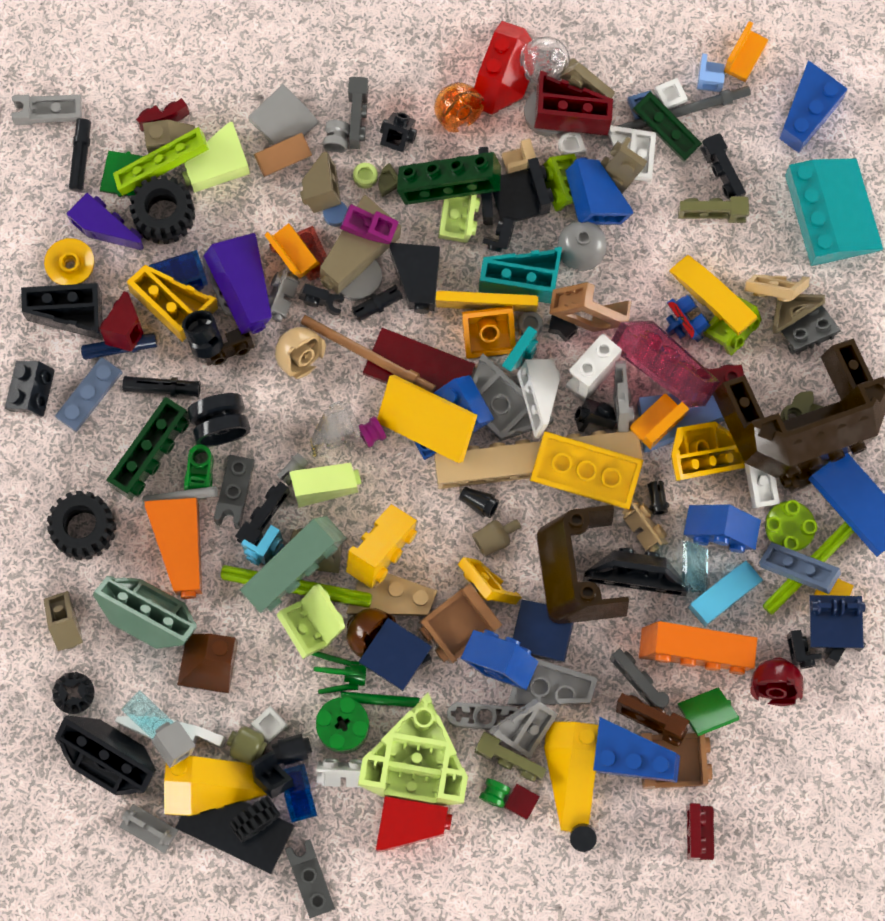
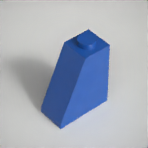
[565,157,633,225]

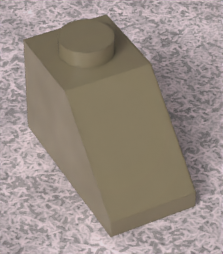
[143,120,195,154]
[300,151,341,213]
[43,591,83,651]

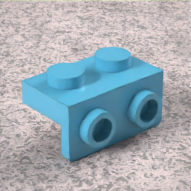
[241,525,284,566]

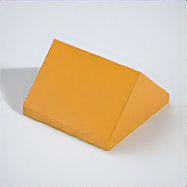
[462,306,516,359]

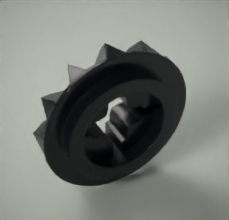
[52,672,95,714]

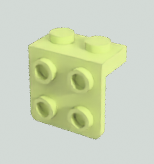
[277,584,345,659]

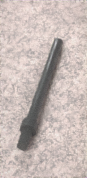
[617,86,751,130]

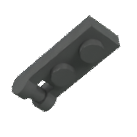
[609,648,669,710]

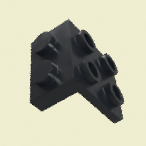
[492,157,554,222]

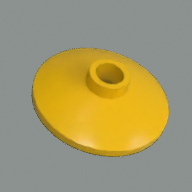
[44,238,95,285]

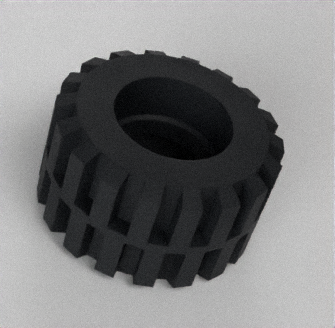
[129,175,195,244]
[47,491,116,560]

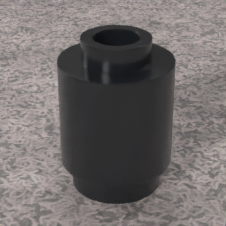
[272,733,312,766]

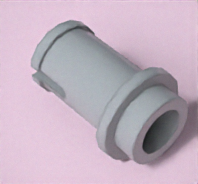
[277,453,309,486]

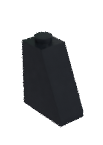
[389,242,440,314]

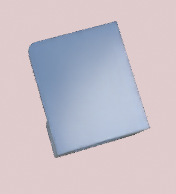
[697,53,725,92]

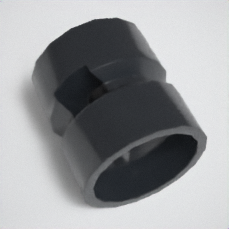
[182,310,223,359]

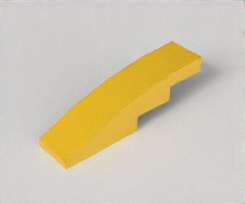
[669,254,757,336]

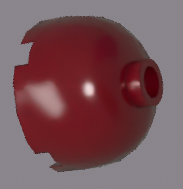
[750,657,803,706]

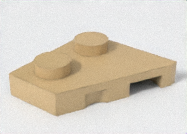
[745,275,810,302]

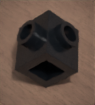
[380,112,417,152]

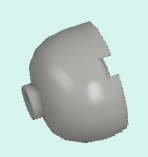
[557,221,607,271]

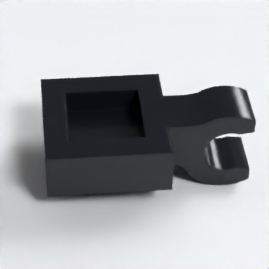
[298,283,344,315]

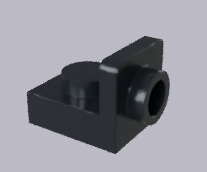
[483,216,516,252]
[786,630,822,669]

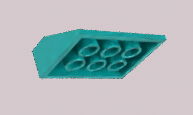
[785,158,883,266]

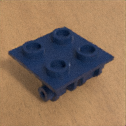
[809,595,866,648]

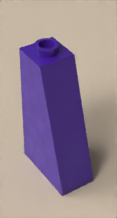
[204,233,272,334]

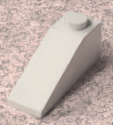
[517,359,560,438]

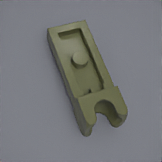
[678,196,749,223]
[475,732,547,782]

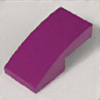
[340,204,399,244]

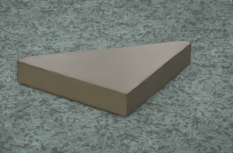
[772,294,825,334]

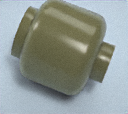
[226,726,268,765]

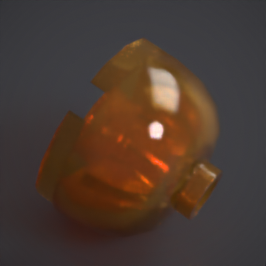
[434,82,484,133]

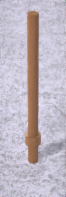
[301,315,436,393]

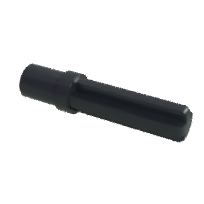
[69,118,91,192]

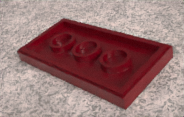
[363,328,475,393]

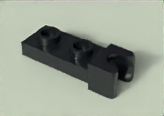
[700,133,746,199]
[235,482,290,546]

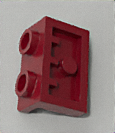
[686,803,714,860]

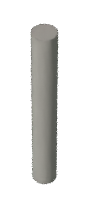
[142,486,218,506]

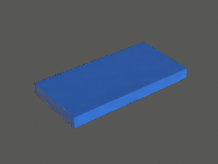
[808,453,885,557]

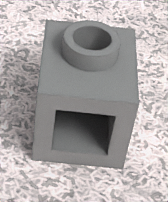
[152,720,196,768]

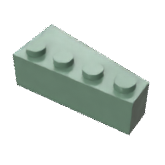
[240,516,347,613]

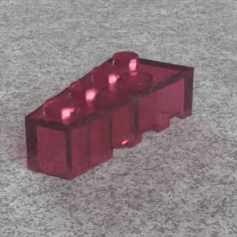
[611,321,720,408]

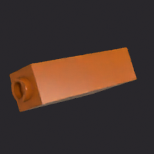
[144,498,202,599]

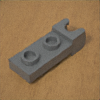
[348,77,369,149]
[214,455,255,529]
[285,839,335,918]

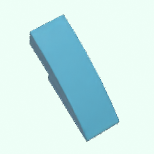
[688,561,763,627]

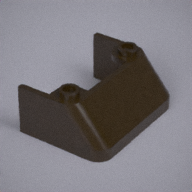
[537,505,629,624]

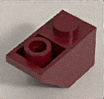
[100,291,144,352]

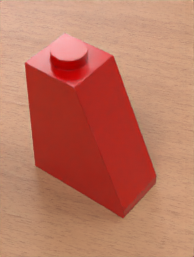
[376,796,453,852]

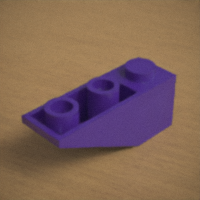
[66,193,144,251]

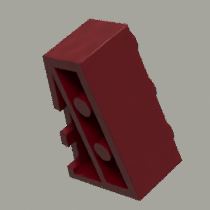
[534,70,613,136]

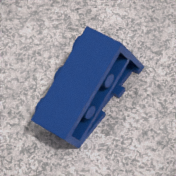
[779,60,848,153]

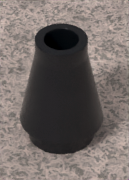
[459,487,499,518]

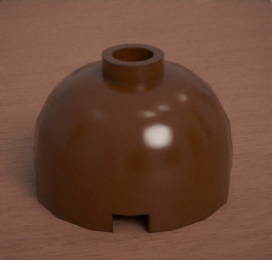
[346,608,396,658]

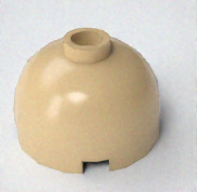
[275,327,326,379]

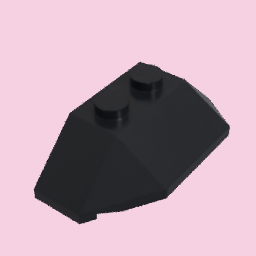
[583,548,688,596]
[55,715,156,795]

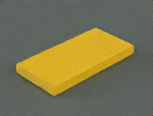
[436,290,538,312]
[377,375,477,463]
[530,431,644,510]

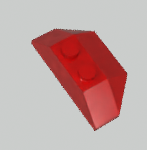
[469,21,540,115]

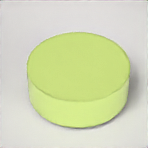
[353,163,378,189]

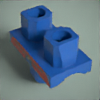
[666,295,711,342]

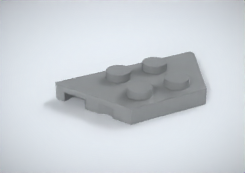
[473,354,554,441]

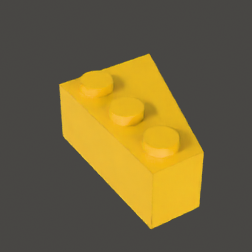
[127,265,218,342]
[346,504,417,589]

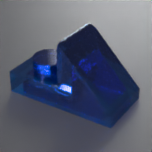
[283,764,318,823]

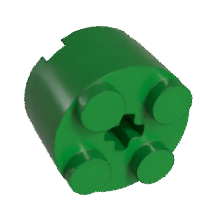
[316,697,370,754]

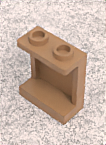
[418,583,502,664]
[640,733,712,789]

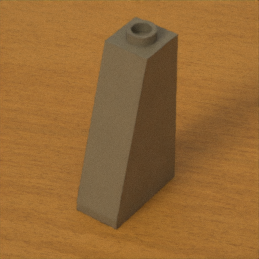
[320,195,401,295]

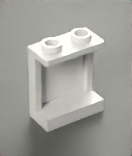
[566,334,622,402]

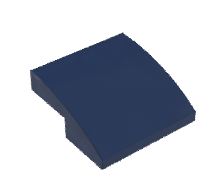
[513,600,574,663]

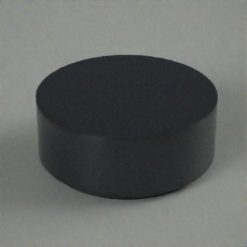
[570,823,597,852]

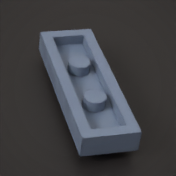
[55,356,122,432]
[759,542,841,594]

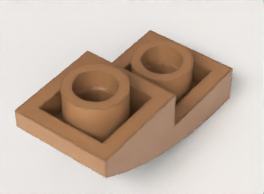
[254,133,312,177]

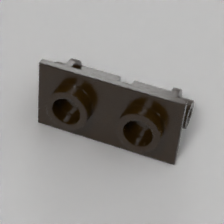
[205,328,254,366]

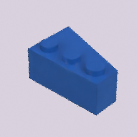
[593,717,680,783]

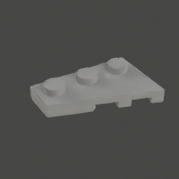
[507,658,598,705]

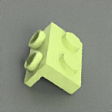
[438,194,480,243]

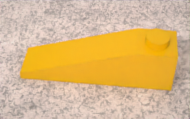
[544,722,599,832]
[164,756,267,816]

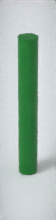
[341,691,420,708]

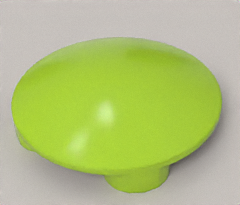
[765,500,817,551]

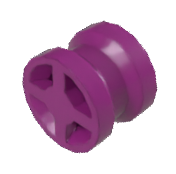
[356,416,387,448]

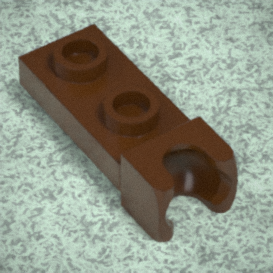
[616,693,690,747]

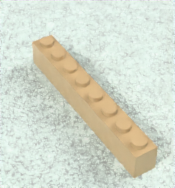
[434,428,643,489]

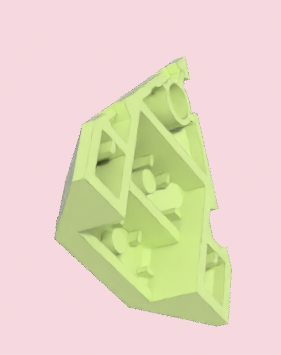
[358,692,468,806]

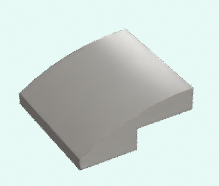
[248,84,319,145]

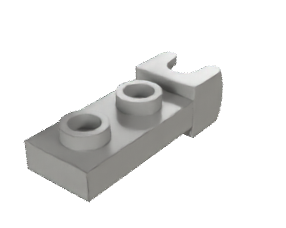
[11,94,82,125]

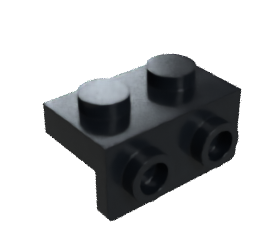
[4,361,55,417]

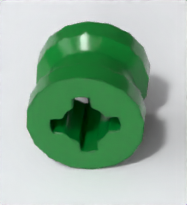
[479,778,511,808]

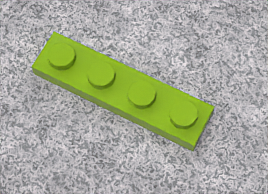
[113,127,209,196]

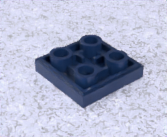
[359,618,432,691]

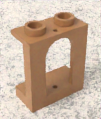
[549,282,632,332]

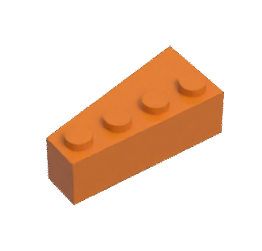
[639,621,757,675]

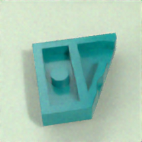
[502,326,538,372]

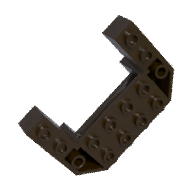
[712,338,885,478]

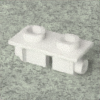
[316,758,363,788]

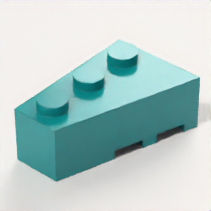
[479,247,562,304]

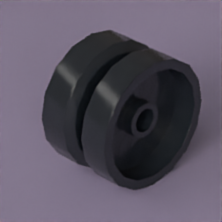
[188,393,250,447]

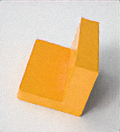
[724,21,769,83]
[264,223,320,279]
[630,394,689,449]

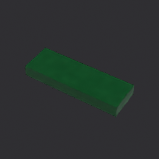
[632,91,702,161]

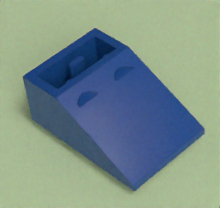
[414,375,494,460]

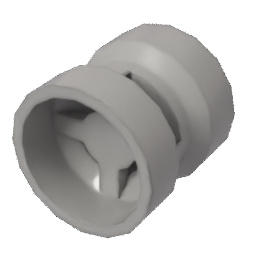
[323,120,350,152]

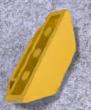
[671,421,745,481]

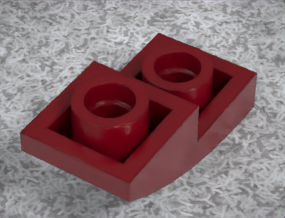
[136,98,190,132]

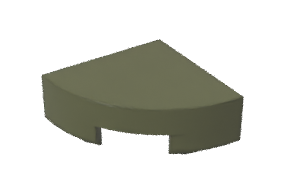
[378,163,398,197]

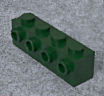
[397,152,501,205]
[106,396,190,501]

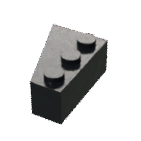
[21,283,103,340]

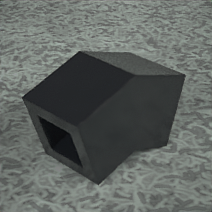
[548,315,578,342]

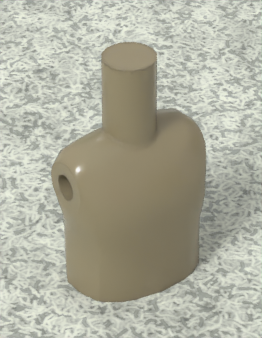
[472,519,521,557]

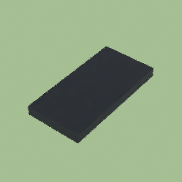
[176,801,295,874]

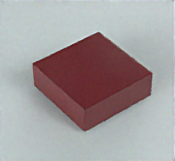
[504,784,540,820]

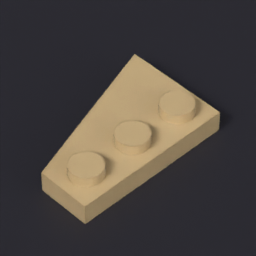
[346,573,437,616]

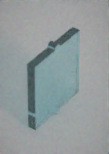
[682,541,708,593]

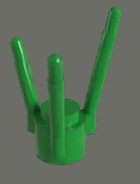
[312,652,366,694]

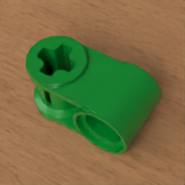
[184,444,214,490]

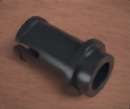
[647,481,670,515]

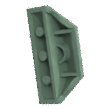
[93,576,197,649]

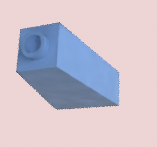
[637,391,725,453]

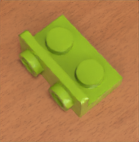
[543,154,576,211]
[703,295,762,356]

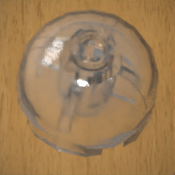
[520,36,570,86]

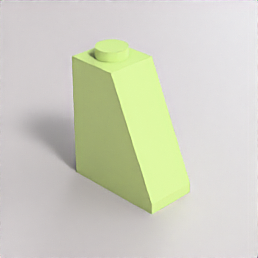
[182,122,250,193]
[290,463,362,508]

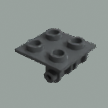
[772,305,841,355]

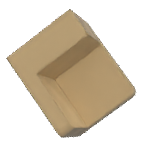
[502,138,536,174]

